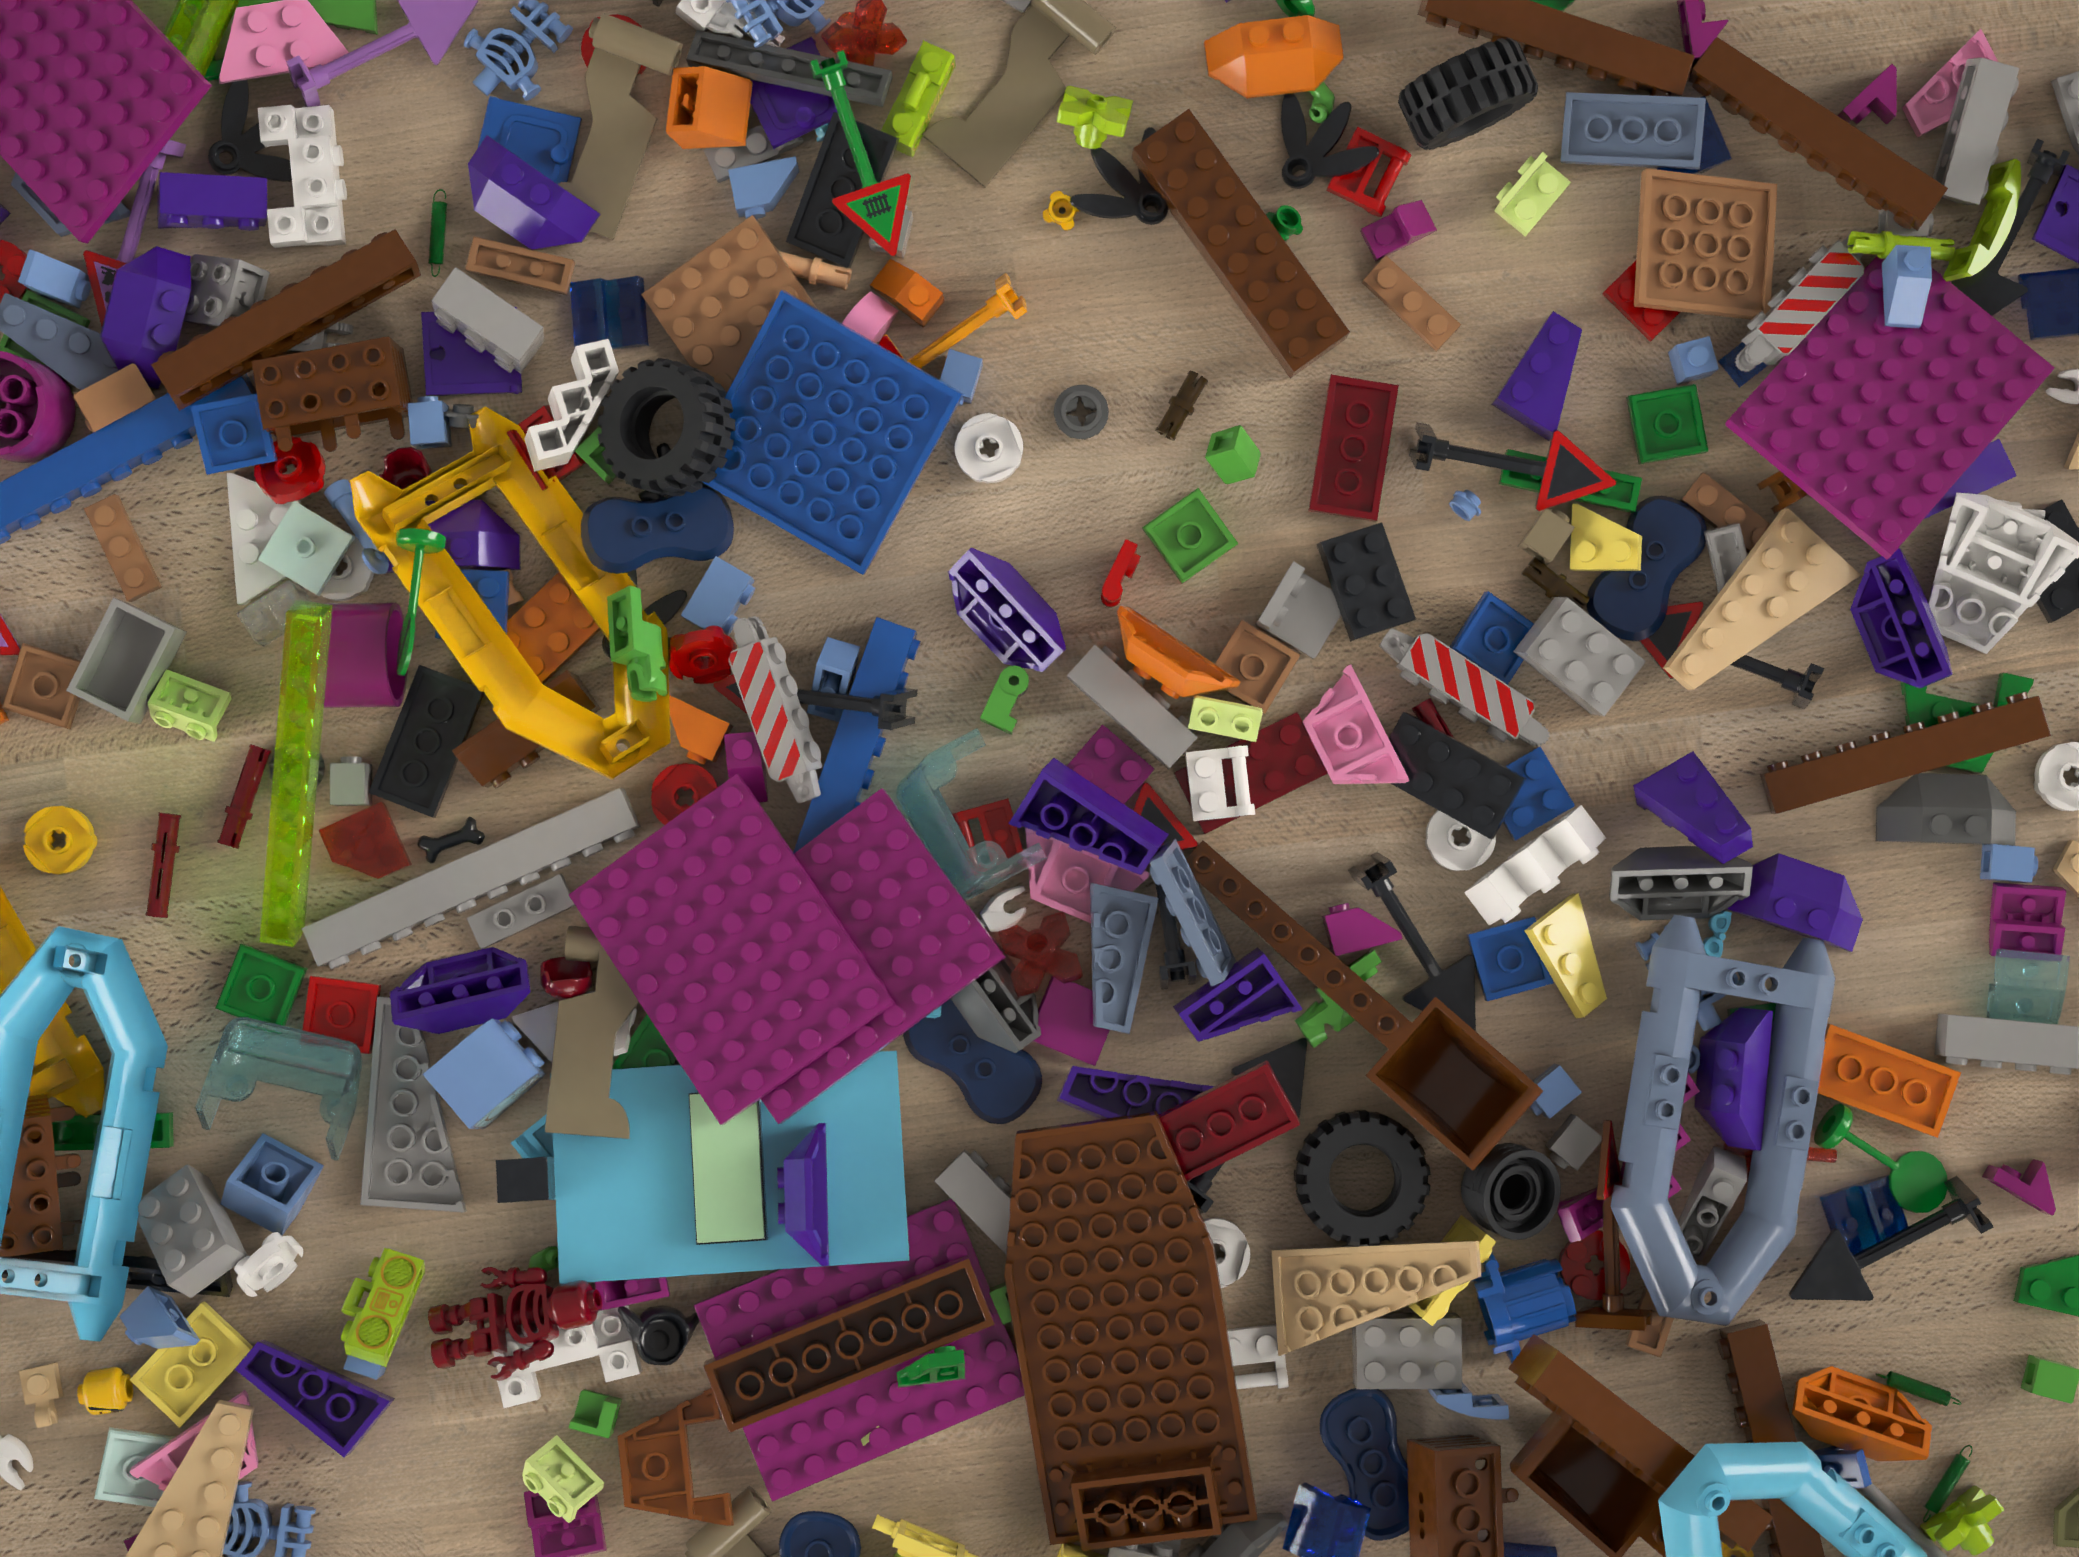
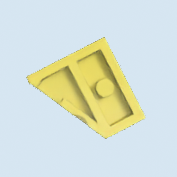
[1570,504,1642,571]

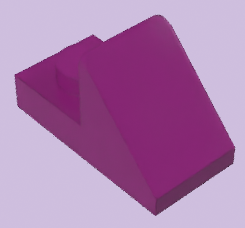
[1677,0,1729,67]
[1837,64,1897,125]
[1360,200,1437,262]
[1982,1159,2056,1216]
[1557,1187,1604,1243]
[595,1277,670,1311]

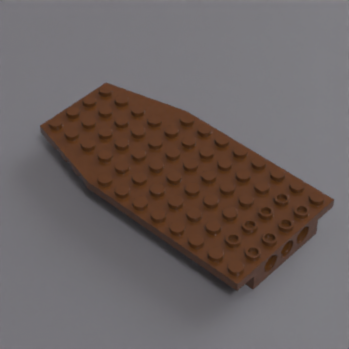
[1004,1112,1258,1551]

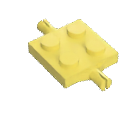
[872,1514,978,1557]

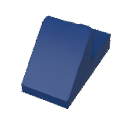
[1813,1446,1872,1488]

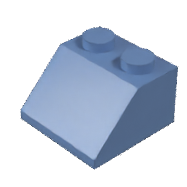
[221,1133,324,1236]

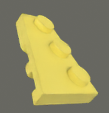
[1524,893,1607,1018]

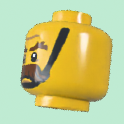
[77,1367,134,1415]

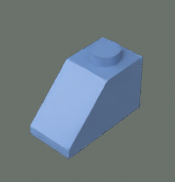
[728,156,799,219]
[1882,245,1932,329]
[18,249,91,309]
[807,637,860,722]
[119,1286,200,1349]

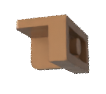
[73,364,156,433]

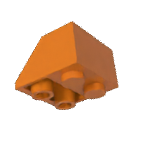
[666,66,753,149]

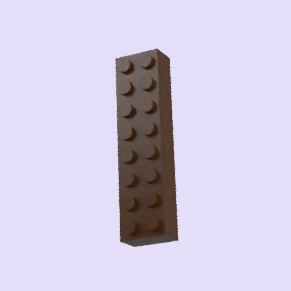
[1132,109,1350,379]
[703,1255,995,1433]
[1508,1334,1774,1552]

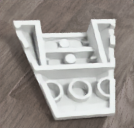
[1928,493,2079,654]

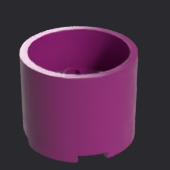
[0,351,76,463]
[300,602,408,708]

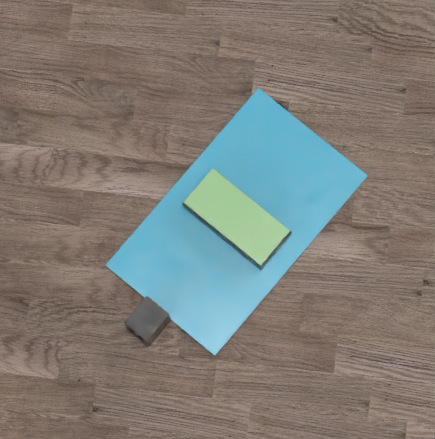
[496,1050,909,1284]

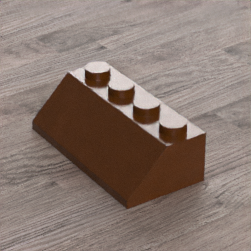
[452,670,601,789]

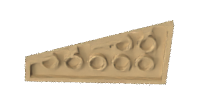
[1663,508,1861,690]
[1271,1241,1482,1356]
[125,1400,254,1557]

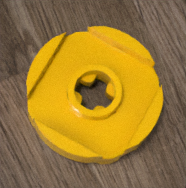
[23,806,97,875]

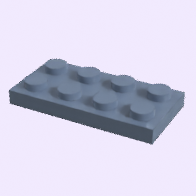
[1560,92,1706,170]
[1150,838,1236,986]

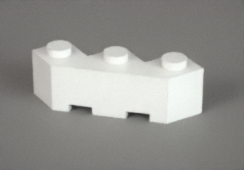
[524,339,619,472]
[1464,805,1606,926]

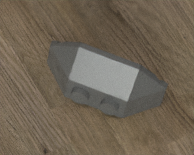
[1876,773,2016,846]
[1609,846,1753,921]
[950,937,1041,1053]
[1186,1513,1289,1557]

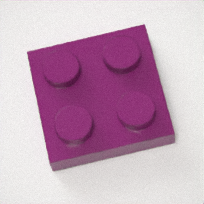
[1067,724,1155,804]

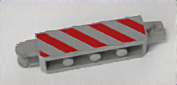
[1735,236,1864,372]
[728,616,823,803]
[1379,628,1550,746]

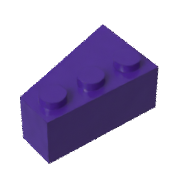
[157,172,267,231]
[1491,311,1582,441]
[1633,751,1753,864]
[1173,947,1303,1042]

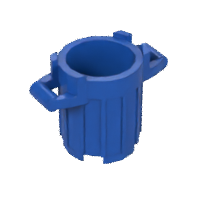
[1470,1252,1577,1363]

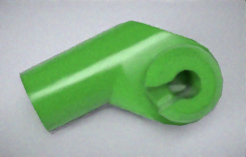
[1309,82,1335,124]
[528,1246,559,1272]

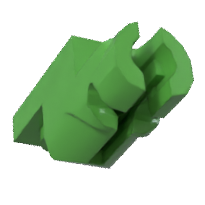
[607,585,668,702]
[1294,950,1382,1048]

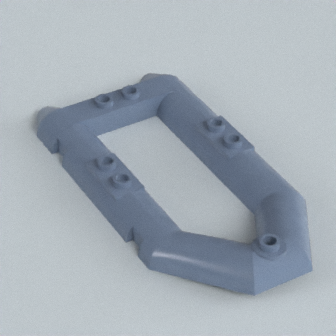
[1611,915,1836,1326]

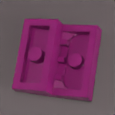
[1989,882,2066,961]
[1034,974,1110,1066]
[524,1491,607,1557]

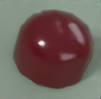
[379,447,432,490]
[540,957,593,1000]

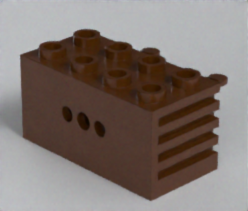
[251,336,413,452]
[0,1094,82,1257]
[1407,1434,1519,1557]

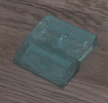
[1987,949,2070,1025]

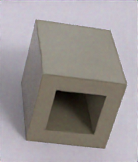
[1518,508,1575,565]

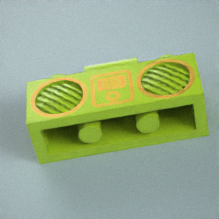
[881,40,956,157]
[341,1248,425,1367]

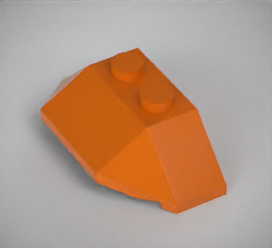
[1204,15,1344,99]
[1117,606,1241,699]
[1792,1366,1932,1461]

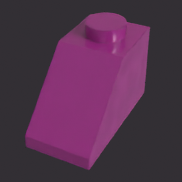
[724,732,768,803]
[1322,903,1403,956]

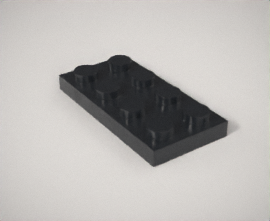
[786,112,900,268]
[369,665,484,818]
[1389,712,1526,839]

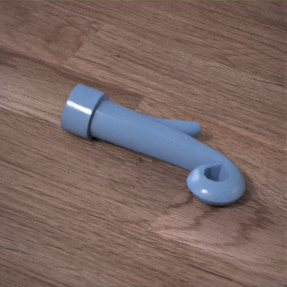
[324,479,389,575]

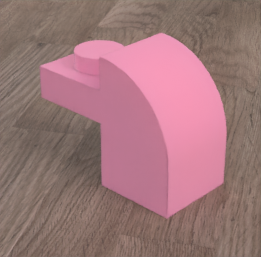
[842,291,898,343]

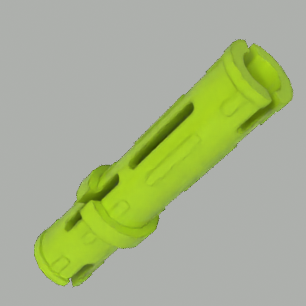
[1847,231,1955,261]

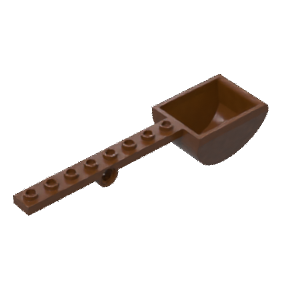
[1186,840,1543,1171]
[1510,1412,1666,1557]

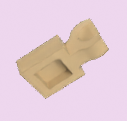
[19,1362,64,1428]

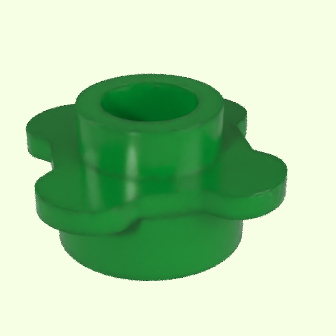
[1266,205,1303,241]

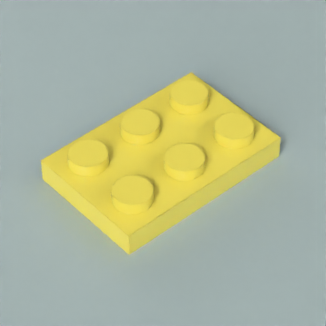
[1408,1215,1496,1326]
[130,1301,253,1428]

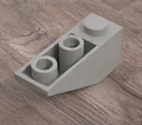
[1678,1146,1747,1261]

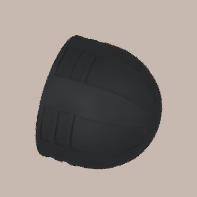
[1461,1143,1561,1240]

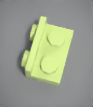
[1494,152,1571,237]
[147,669,231,742]
[1188,695,1263,742]
[522,1435,605,1523]

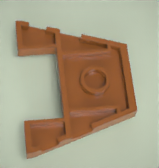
[617,1388,734,1526]

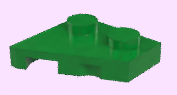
[2013,1254,2079,1317]
[897,1346,965,1388]

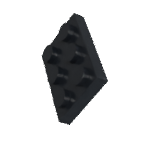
[2037,499,2079,623]
[1317,522,1416,642]

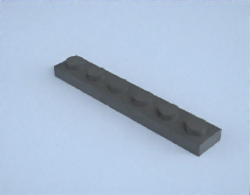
[686,30,893,107]

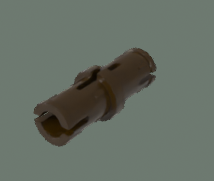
[1155,370,1208,441]
[1522,557,1590,609]

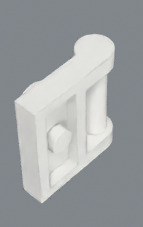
[1185,745,1255,822]
[1228,1324,1289,1389]

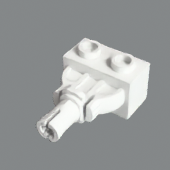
[675,0,785,47]

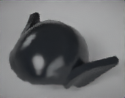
[617,1305,700,1366]

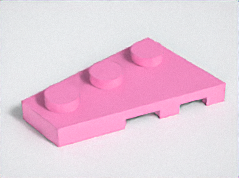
[1902,29,1998,138]

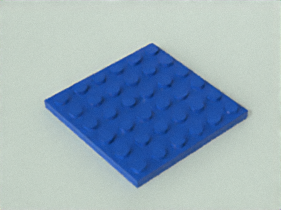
[702,290,964,575]

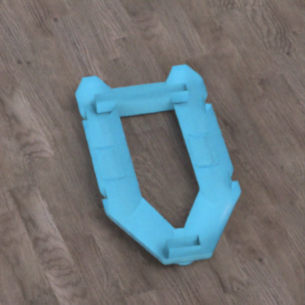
[0,926,168,1342]
[1658,1442,1927,1557]

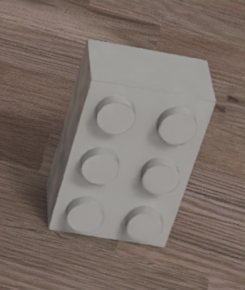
[431,267,544,374]
[66,597,187,724]
[1513,597,1646,716]
[138,1164,248,1298]
[1352,1313,1462,1389]

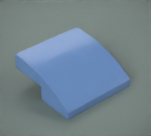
[1428,1382,1509,1420]

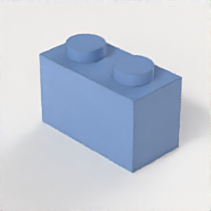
[681,556,756,635]

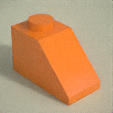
[870,259,944,328]
[669,695,733,765]

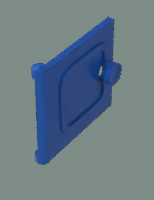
[477,96,582,184]

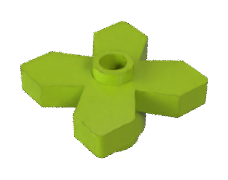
[1056,85,1133,149]
[1920,1485,2004,1555]

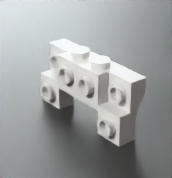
[257,105,347,248]
[493,1305,642,1408]

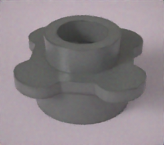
[444,404,479,428]

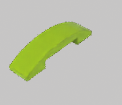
[1943,159,2021,282]

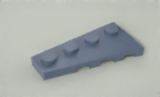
[0,293,118,391]
[1090,883,1159,1034]

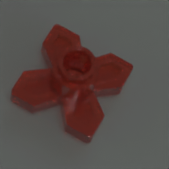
[821,0,907,67]
[999,912,1083,997]

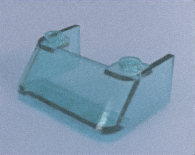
[896,728,1046,901]
[195,1017,362,1161]

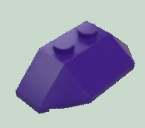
[468,135,601,250]
[100,246,191,389]
[386,500,521,573]
[948,548,1066,672]
[1850,548,1953,689]
[1725,853,1863,952]
[390,947,531,1034]
[1694,1008,1773,1151]
[777,1123,829,1266]

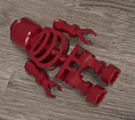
[428,1267,602,1381]

